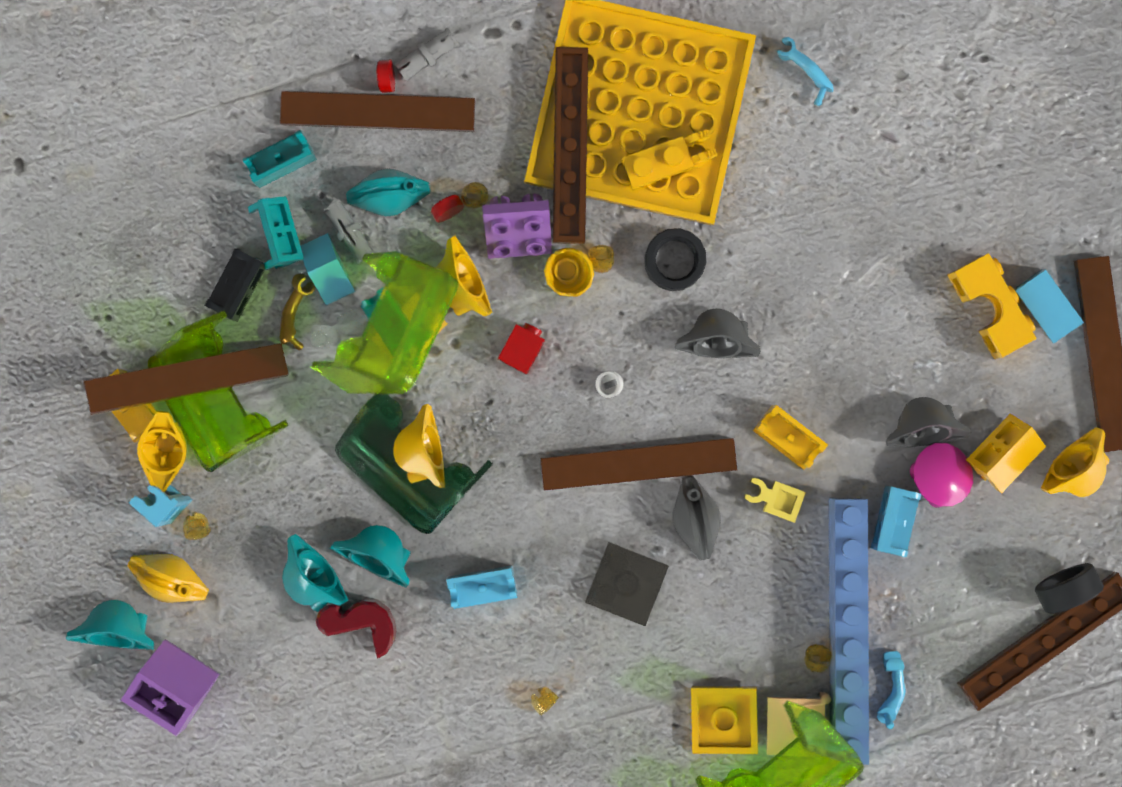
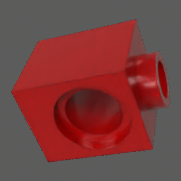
[497,322,545,375]

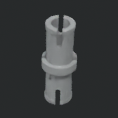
[394,28,459,81]
[323,200,376,265]

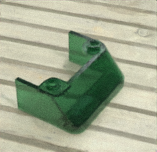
[335,375,493,534]

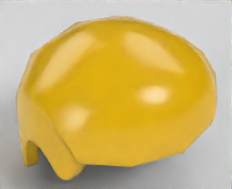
[544,248,594,297]

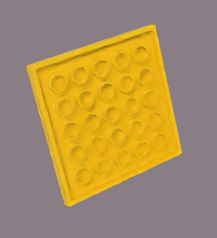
[524,0,756,226]

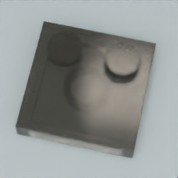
[585,541,669,626]

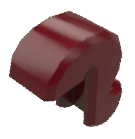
[316,598,397,659]

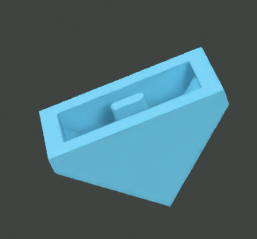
[301,233,356,305]

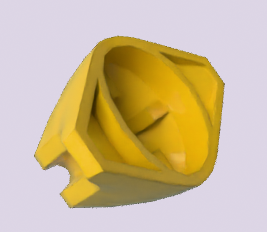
[431,236,493,316]
[393,404,445,488]
[137,411,187,493]
[1041,427,1109,497]
[127,554,209,603]

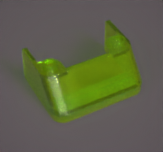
[311,251,458,394]
[147,311,289,472]
[695,700,864,787]

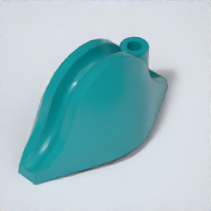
[346,168,431,216]
[330,525,411,588]
[282,534,348,612]
[66,600,154,650]

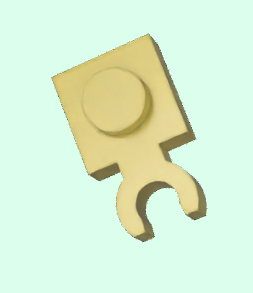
[744,478,806,523]

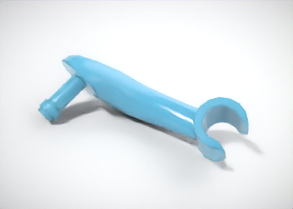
[777,37,834,106]
[877,651,906,729]

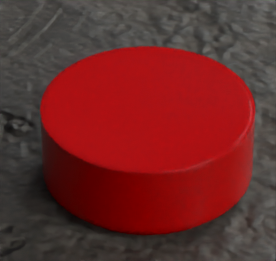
[376,59,395,93]
[431,195,464,223]

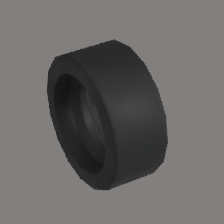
[644,228,707,291]
[1035,563,1104,614]

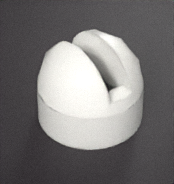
[596,371,623,398]

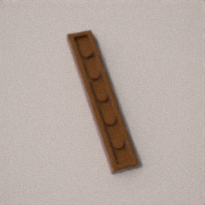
[553,47,588,244]
[280,91,476,132]
[1074,256,1122,452]
[84,343,289,415]
[540,438,737,491]
[957,572,1122,711]

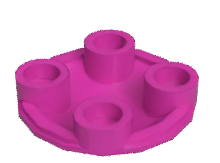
[910,443,973,508]

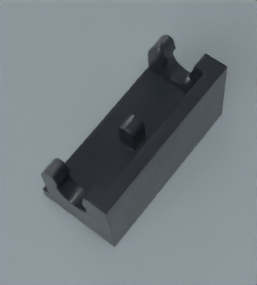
[204,248,265,322]

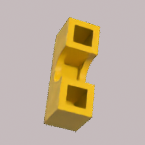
[948,253,1037,359]

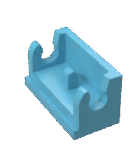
[1015,269,1084,344]
[129,485,193,527]
[871,486,921,557]
[446,566,518,609]

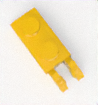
[621,129,718,190]

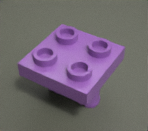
[482,193,552,259]

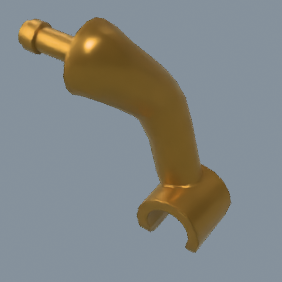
[279,273,316,350]

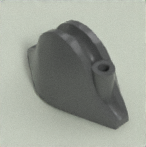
[675,309,761,358]
[886,397,972,447]
[672,475,721,560]

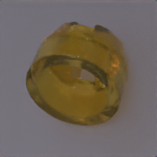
[461,182,489,209]
[588,245,614,274]
[183,512,211,540]
[804,644,832,673]
[531,687,559,716]

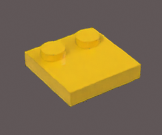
[691,686,758,754]

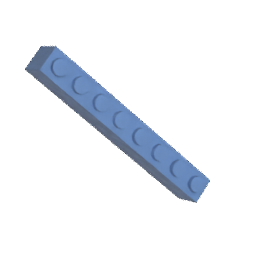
[829,498,869,765]

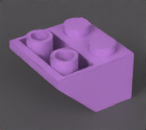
[121,639,220,736]

